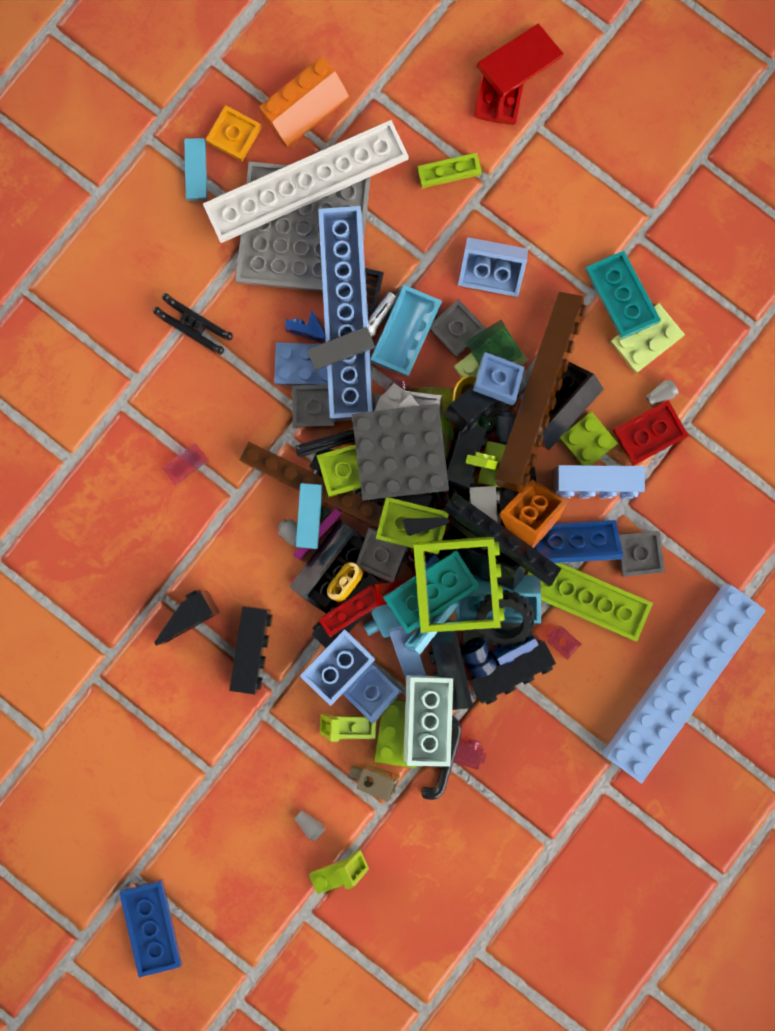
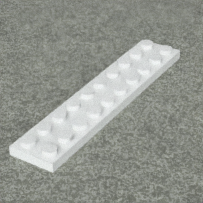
[203,120,409,243]

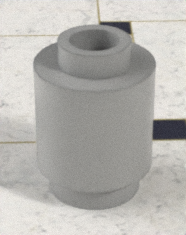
[277,519,299,549]

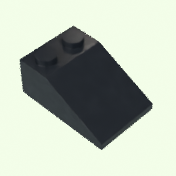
[154,590,220,646]

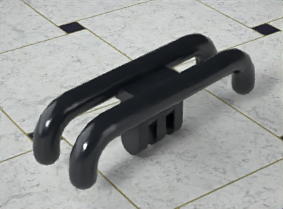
[153,293,233,355]
[421,716,462,800]

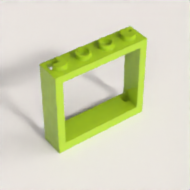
[414,537,505,633]

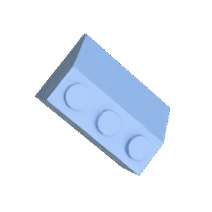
[458,237,528,297]
[300,629,375,706]

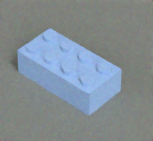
[552,465,645,499]

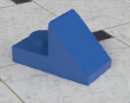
[285,310,326,343]

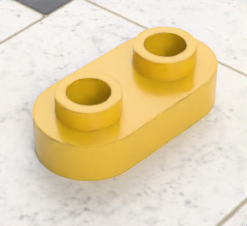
[327,562,363,602]

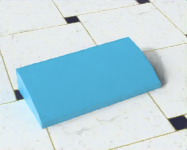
[370,285,442,377]

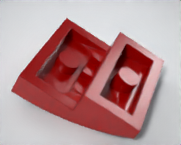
[473,75,523,125]

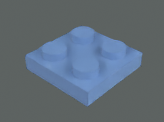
[473,352,524,405]
[343,663,402,723]

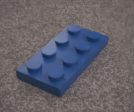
[535,520,623,563]
[119,879,182,978]

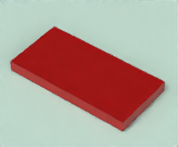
[476,23,564,98]

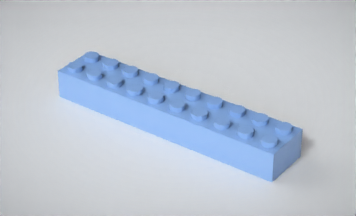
[318,206,373,422]
[602,585,766,784]

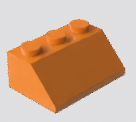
[500,480,568,548]

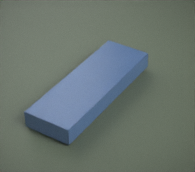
[388,625,426,680]

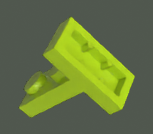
[466,441,506,488]
[320,714,376,742]
[309,849,369,894]

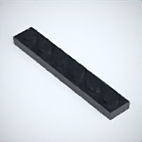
[443,492,562,587]

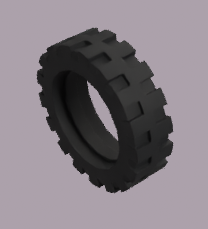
[476,590,534,647]

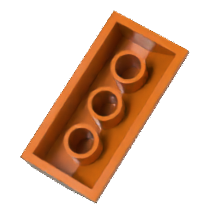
[259,56,349,148]

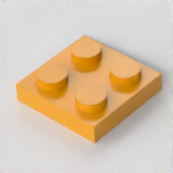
[206,105,262,162]

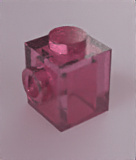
[454,738,486,770]

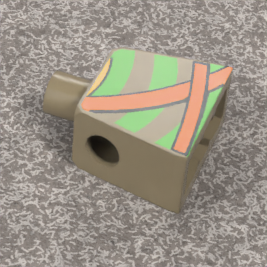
[348,765,400,802]

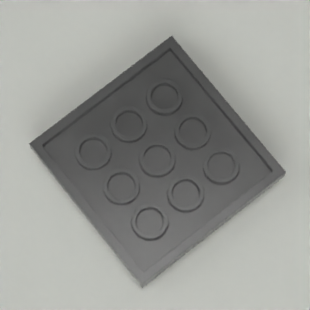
[352,403,449,500]

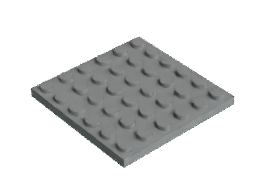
[236,162,371,292]

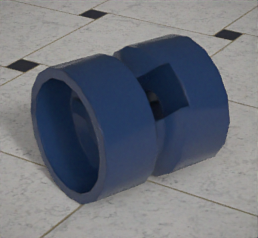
[460,637,497,678]

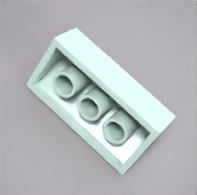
[403,675,453,766]

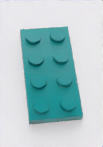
[585,250,661,340]
[383,550,480,634]

